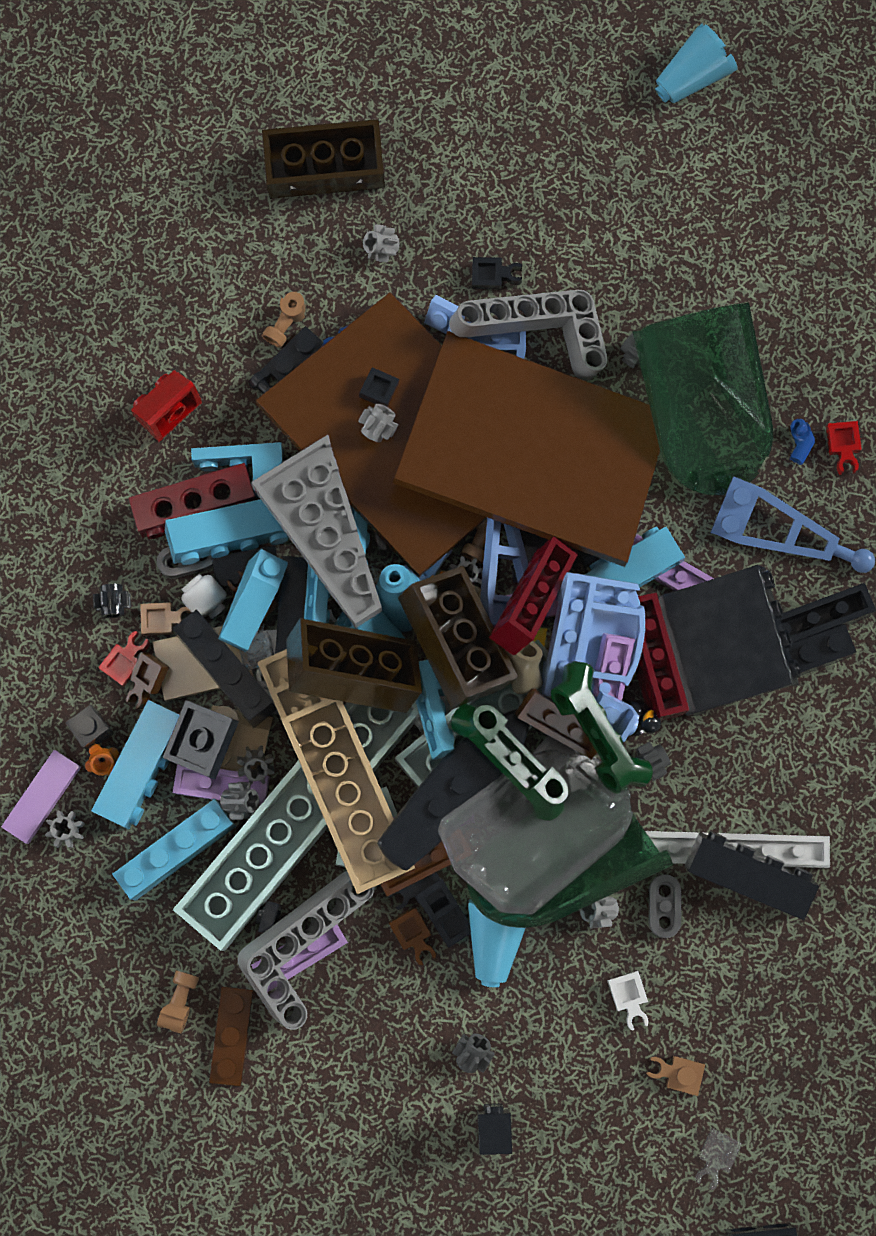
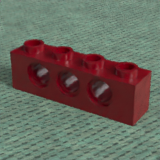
[129,463,256,539]
[489,536,578,656]
[636,592,689,721]

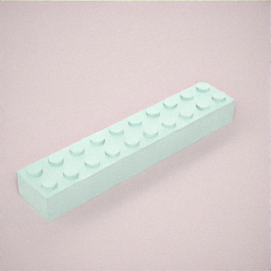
[173,701,420,951]

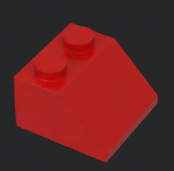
[131,370,202,442]

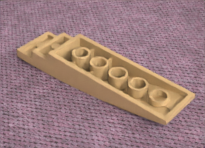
[257,649,415,894]

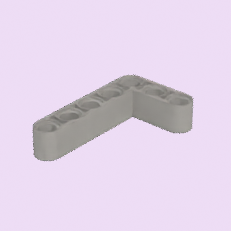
[449,290,607,381]
[238,871,375,1030]

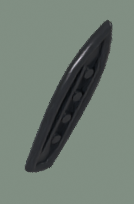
[377,709,530,871]

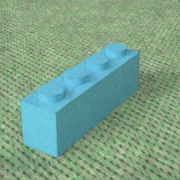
[165,499,289,565]
[577,526,685,588]
[91,700,180,829]
[112,799,236,901]

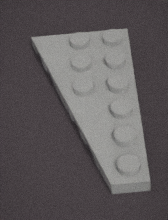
[251,435,382,628]

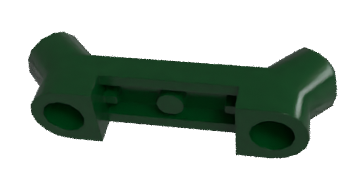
[551,661,653,794]
[451,704,568,821]

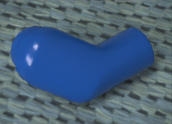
[790,419,815,465]

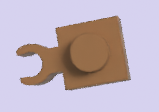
[140,602,192,636]
[646,1056,705,1096]

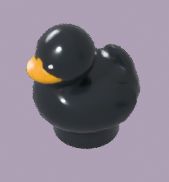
[622,698,661,736]

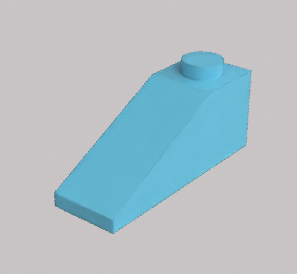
[218,549,288,652]

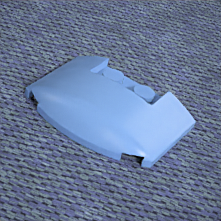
[542,572,645,699]

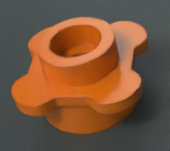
[85,744,119,776]

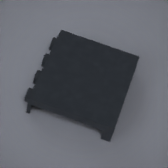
[658,565,801,716]

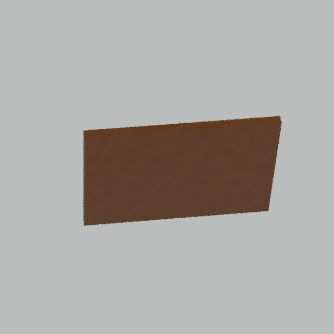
[256,292,487,578]
[393,331,671,567]

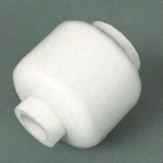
[181,573,227,619]

